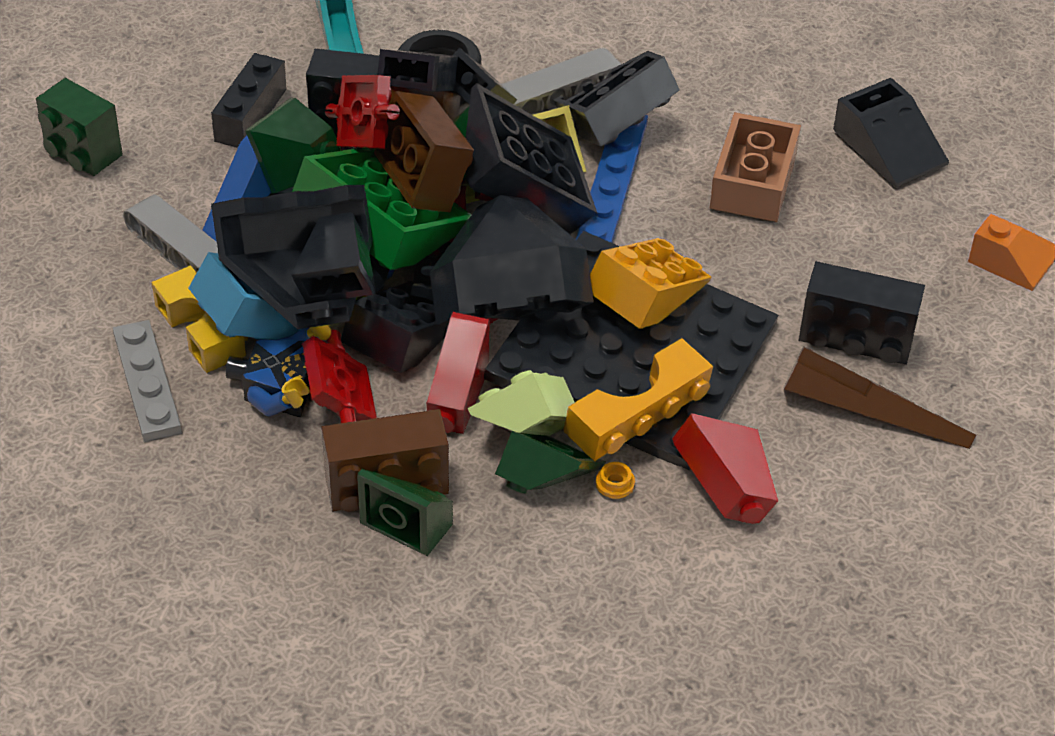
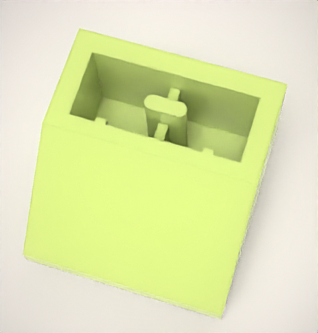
[468,370,575,436]

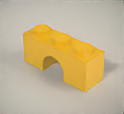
[151,265,248,373]

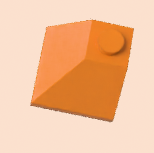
[968,214,1055,291]

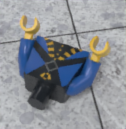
[226,325,331,417]

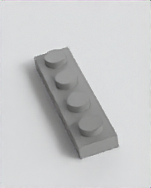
[113,320,182,442]

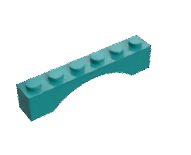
[315,0,364,54]

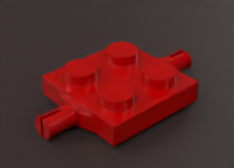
[325,75,400,149]
[302,330,377,423]

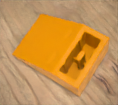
[590,238,712,329]

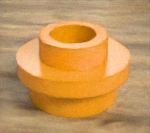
[596,462,635,499]

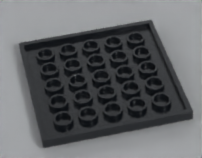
[484,231,779,470]

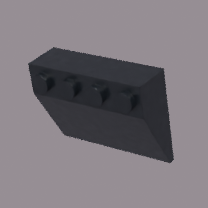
[465,83,597,235]

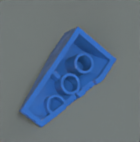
[202,136,271,241]

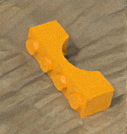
[564,338,713,461]

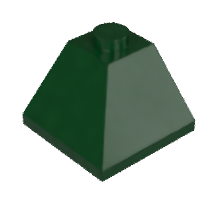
[245,98,341,193]
[495,430,606,494]
[357,469,453,556]

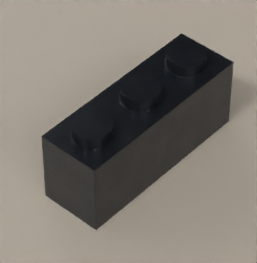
[211,53,287,148]

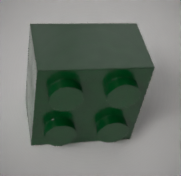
[36,77,123,177]

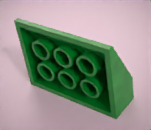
[292,148,471,270]

